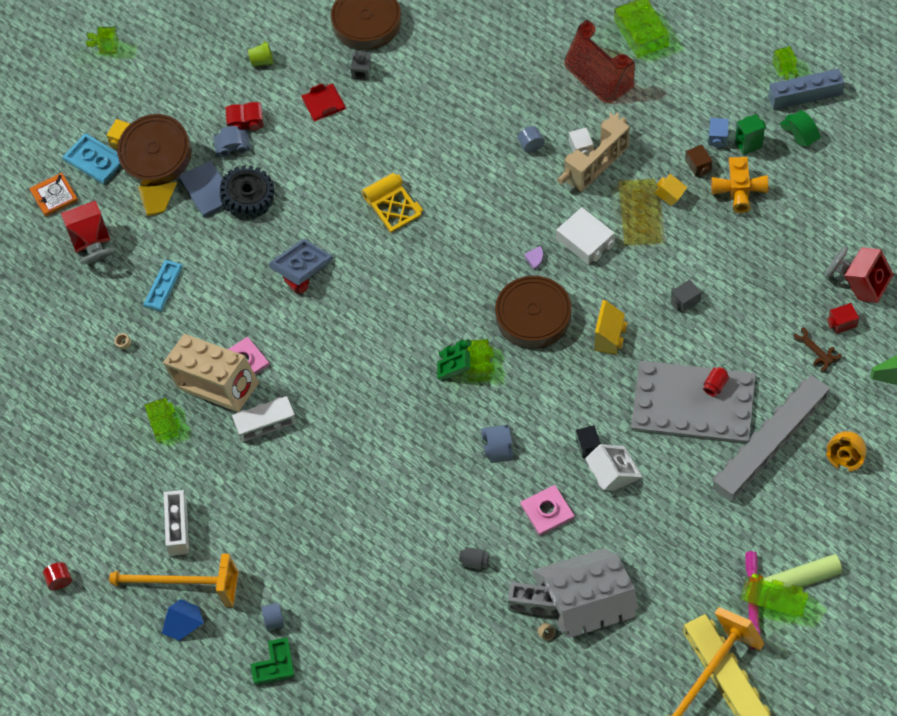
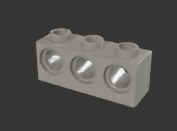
[508,582,560,617]

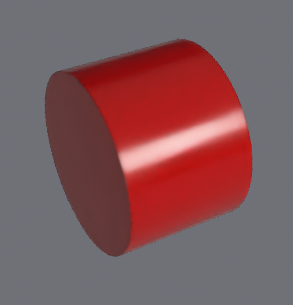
[43,562,72,591]

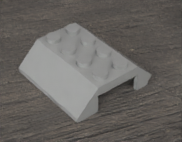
[532,548,638,638]

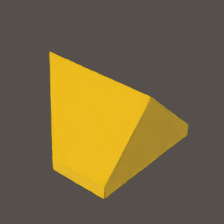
[138,182,177,216]

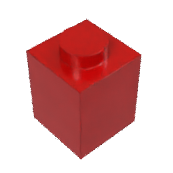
[827,303,859,334]

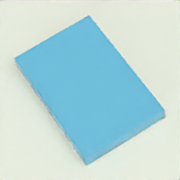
[62,133,122,185]

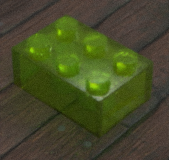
[614,0,669,58]

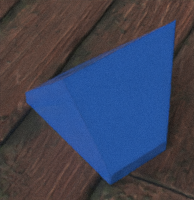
[162,599,204,641]

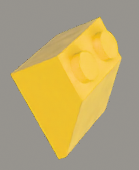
[594,300,628,355]

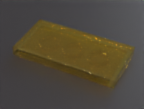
[618,179,662,245]

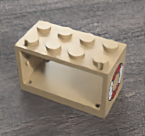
[163,334,259,412]

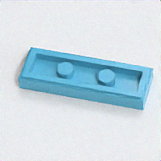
[143,260,183,312]

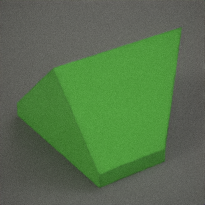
[870,355,897,385]

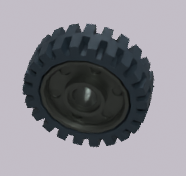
[220,165,274,219]

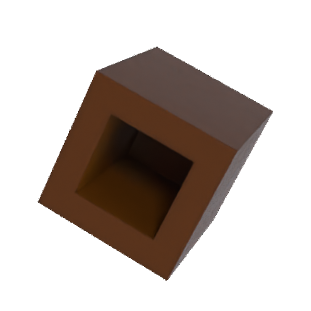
[685,145,712,177]

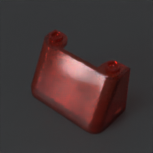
[564,19,635,103]

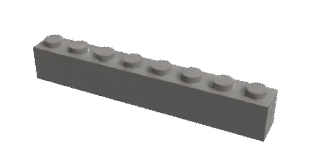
[712,375,830,503]

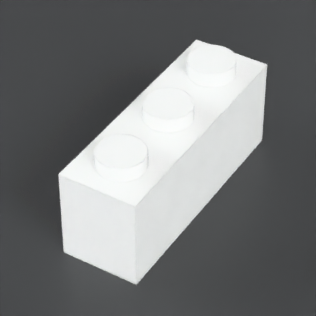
[232,396,296,443]
[164,490,189,556]

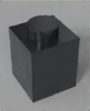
[576,425,601,458]

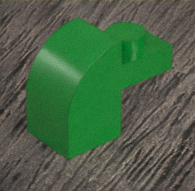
[779,110,821,147]

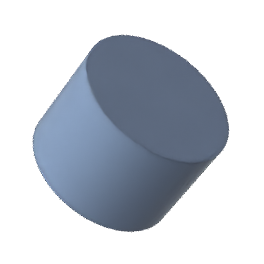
[517,126,545,153]
[261,602,284,631]

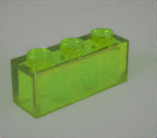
[739,574,809,617]

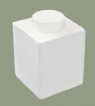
[569,128,593,156]

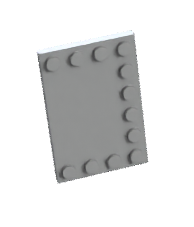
[631,361,755,444]

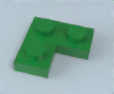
[250,637,295,686]

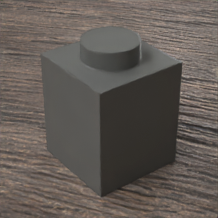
[670,280,701,313]

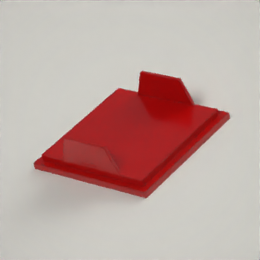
[301,83,347,122]

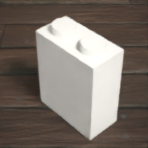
[556,207,615,265]

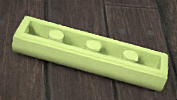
[758,554,842,600]

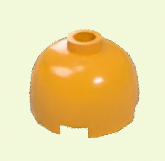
[826,431,867,471]

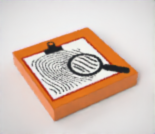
[29,173,78,217]

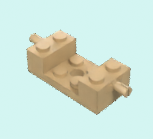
[557,115,630,192]

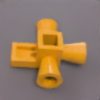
[711,157,768,213]

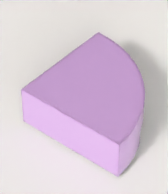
[524,246,543,270]

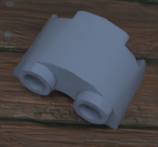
[213,126,251,157]
[481,424,513,463]

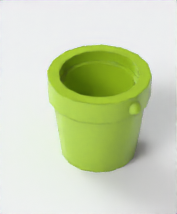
[248,41,274,67]

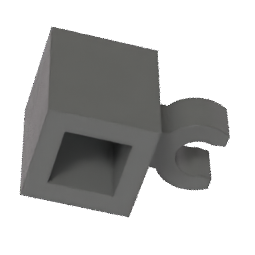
[351,50,372,80]

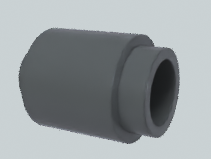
[459,547,489,570]

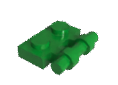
[437,339,472,380]

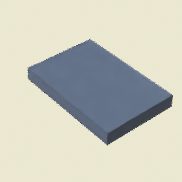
[179,161,225,218]
[269,239,333,285]

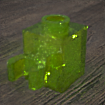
[85,27,119,54]
[772,46,798,80]

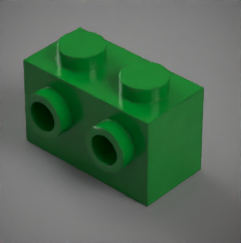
[735,114,766,155]

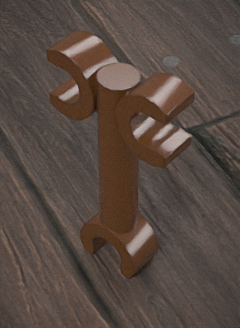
[793,327,842,373]

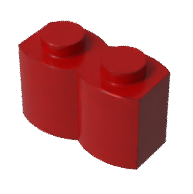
[225,102,264,131]

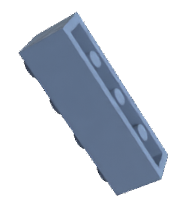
[768,69,845,110]

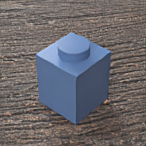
[708,118,729,148]

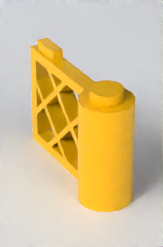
[361,173,423,233]

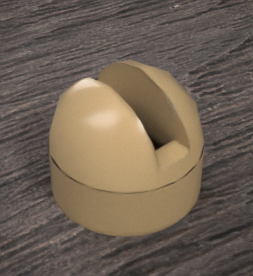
[114,333,131,350]
[537,623,556,641]

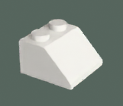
[585,444,643,491]

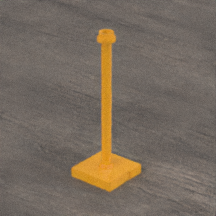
[109,554,239,607]
[672,607,764,716]

